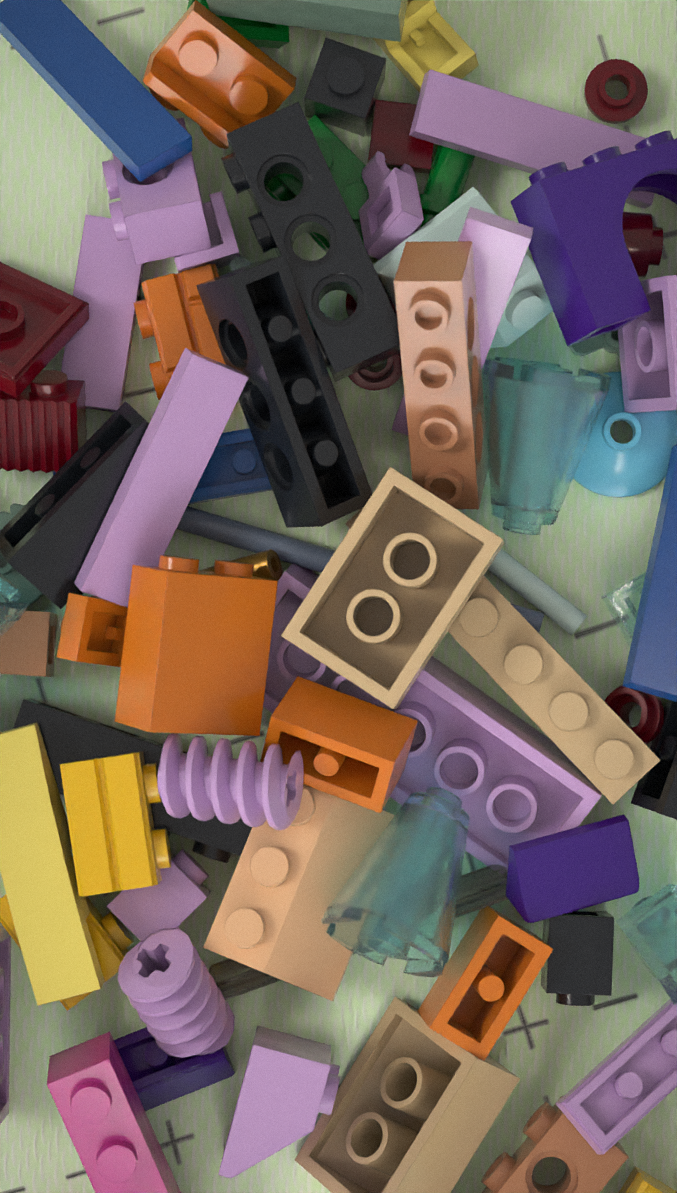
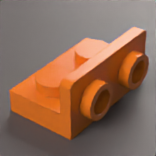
[143,0,297,149]

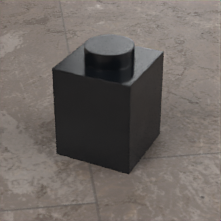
[304,38,386,137]
[541,910,614,1006]

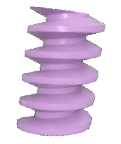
[157,733,304,830]
[118,928,235,1058]

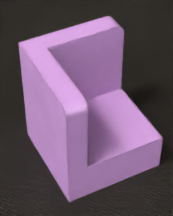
[174,191,241,273]

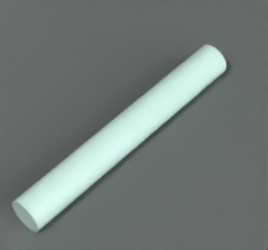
[488,548,587,635]

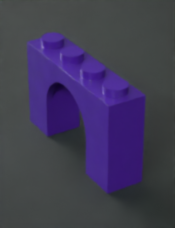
[510,130,677,347]

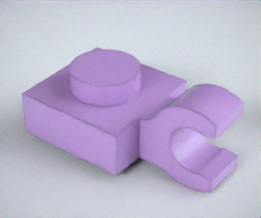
[359,151,424,260]

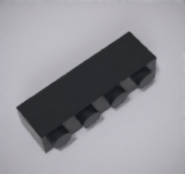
[13,699,252,863]

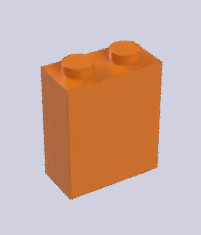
[115,555,278,736]

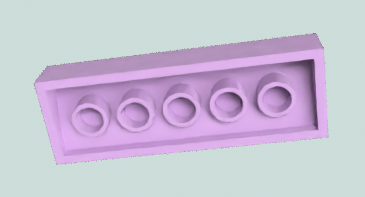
[263,564,602,880]

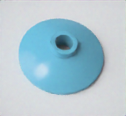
[555,372,677,498]

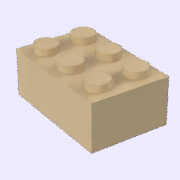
[281,467,504,709]

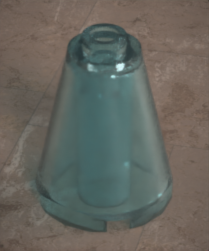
[482,357,612,535]
[322,787,470,978]

